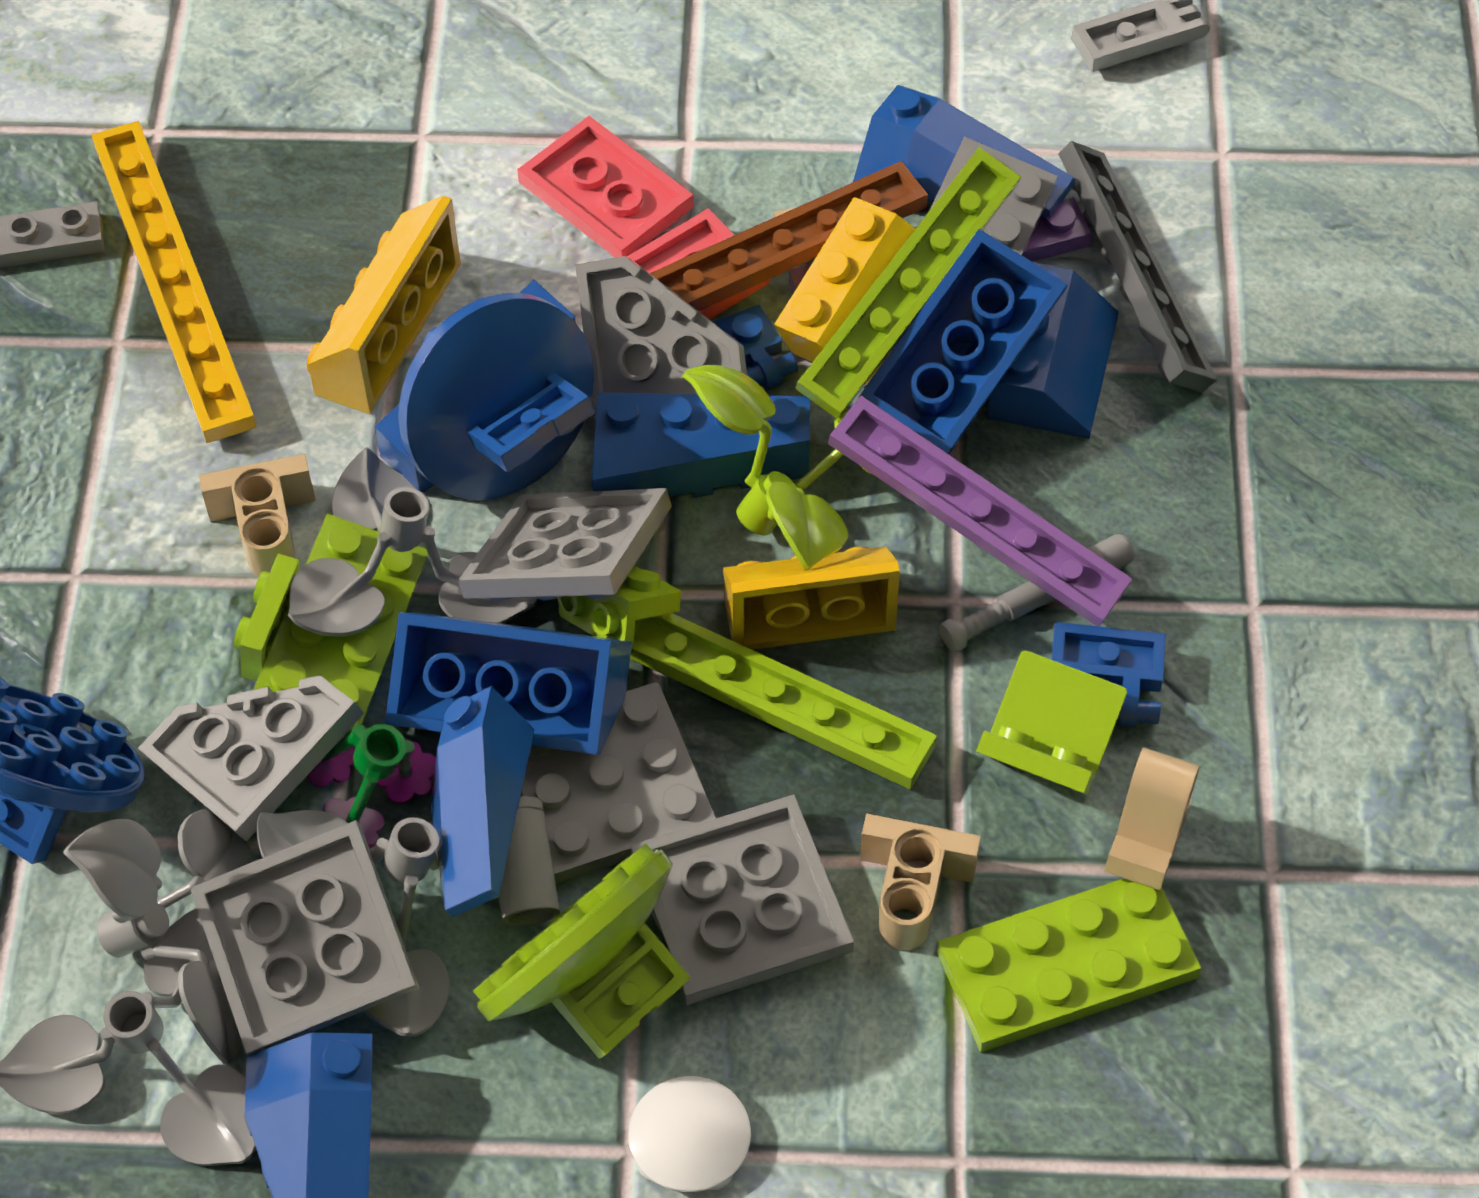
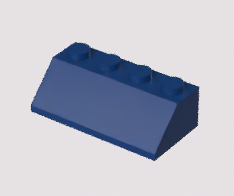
[858,229,1067,454]
[385,612,632,755]

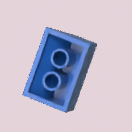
[987,262,1119,439]

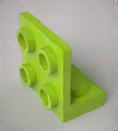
[976,650,1127,795]

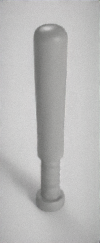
[939,534,1135,652]

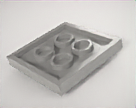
[458,488,672,602]
[521,681,716,884]
[630,794,854,1005]
[190,820,420,1055]

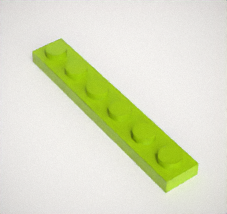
[795,147,1021,418]
[630,613,937,790]

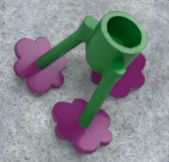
[307,724,436,848]

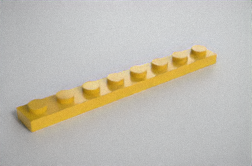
[91,120,257,444]

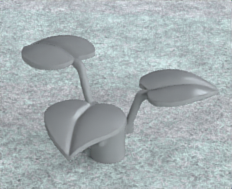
[288,447,538,637]
[63,809,252,1064]
[257,810,450,1037]
[0,908,256,1166]

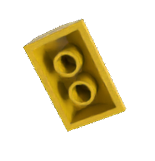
[774,197,916,386]
[723,546,900,650]

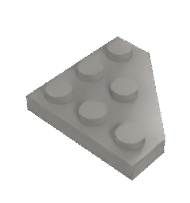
[575,256,747,420]
[138,675,364,842]

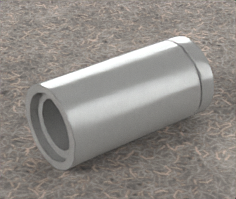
[498,796,560,926]

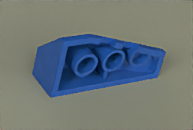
[852,85,1075,217]
[430,686,534,917]
[244,1033,373,1198]

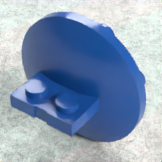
[398,293,595,500]
[0,677,145,864]

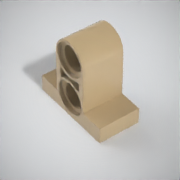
[199,454,316,577]
[1104,747,1200,890]
[860,813,981,951]

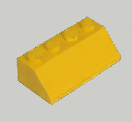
[307,196,461,414]

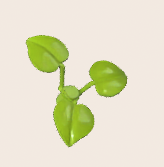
[681,365,872,570]

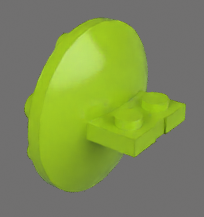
[473,843,691,1059]

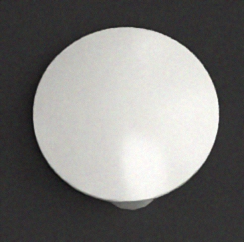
[629,1076,751,1192]

